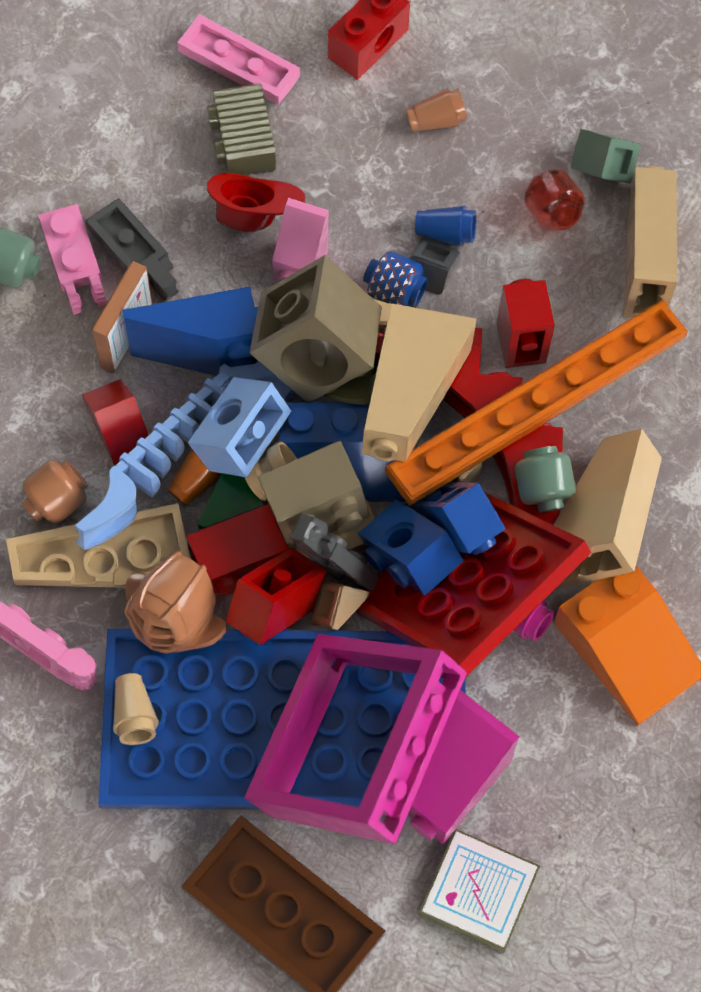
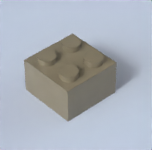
[258,441,370,549]

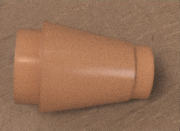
[406,88,468,132]

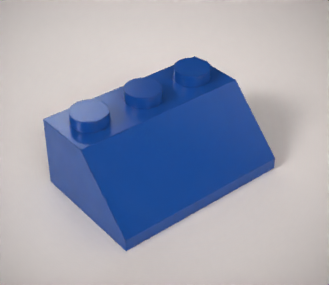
[279,402,406,502]

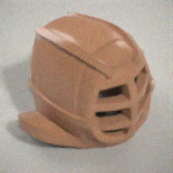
[124,551,227,654]

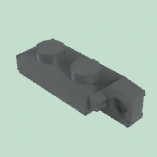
[85,198,179,302]
[290,513,380,592]

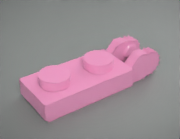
[38,204,107,315]
[0,601,97,692]

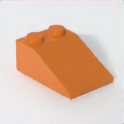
[554,566,701,726]

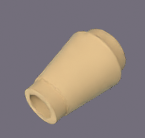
[113,673,159,745]

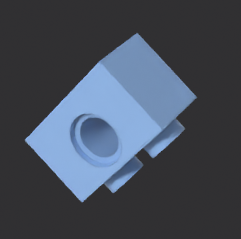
[188,377,291,477]

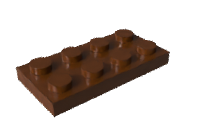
[181,815,386,992]

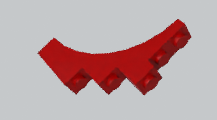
[375,328,563,525]

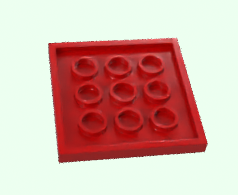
[356,492,591,678]

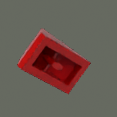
[82,379,149,466]

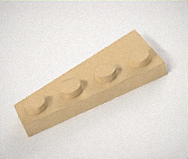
[6,503,191,588]

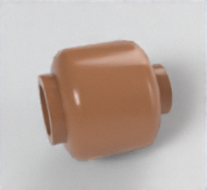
[22,460,88,524]

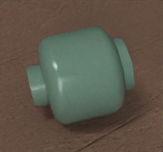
[0,228,41,289]
[515,446,576,513]

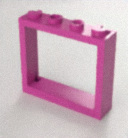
[244,634,467,844]

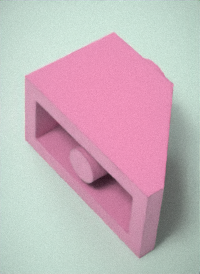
[272,198,329,282]

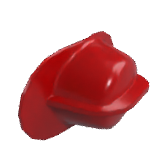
[207,173,305,232]

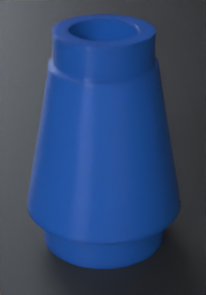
[415,205,477,247]

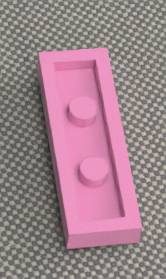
[177,14,300,105]

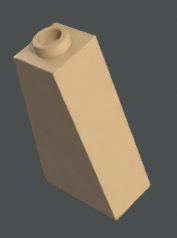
[623,166,677,318]
[362,303,477,462]
[554,428,662,589]

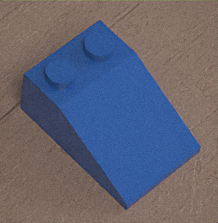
[122,286,258,376]

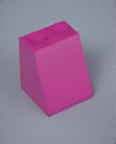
[373,681,520,844]

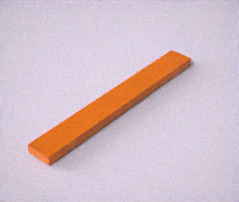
[385,300,688,506]

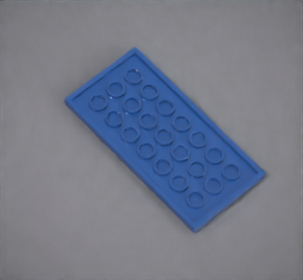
[98,628,466,810]

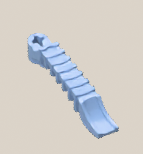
[75,361,298,550]

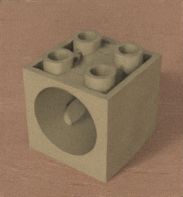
[249,255,382,402]

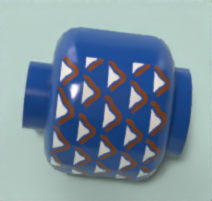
[363,251,428,308]

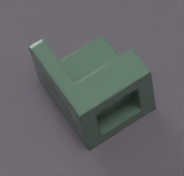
[571,129,641,184]

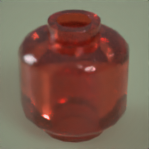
[524,169,585,231]

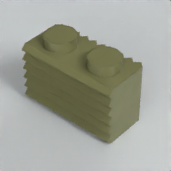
[207,83,276,176]

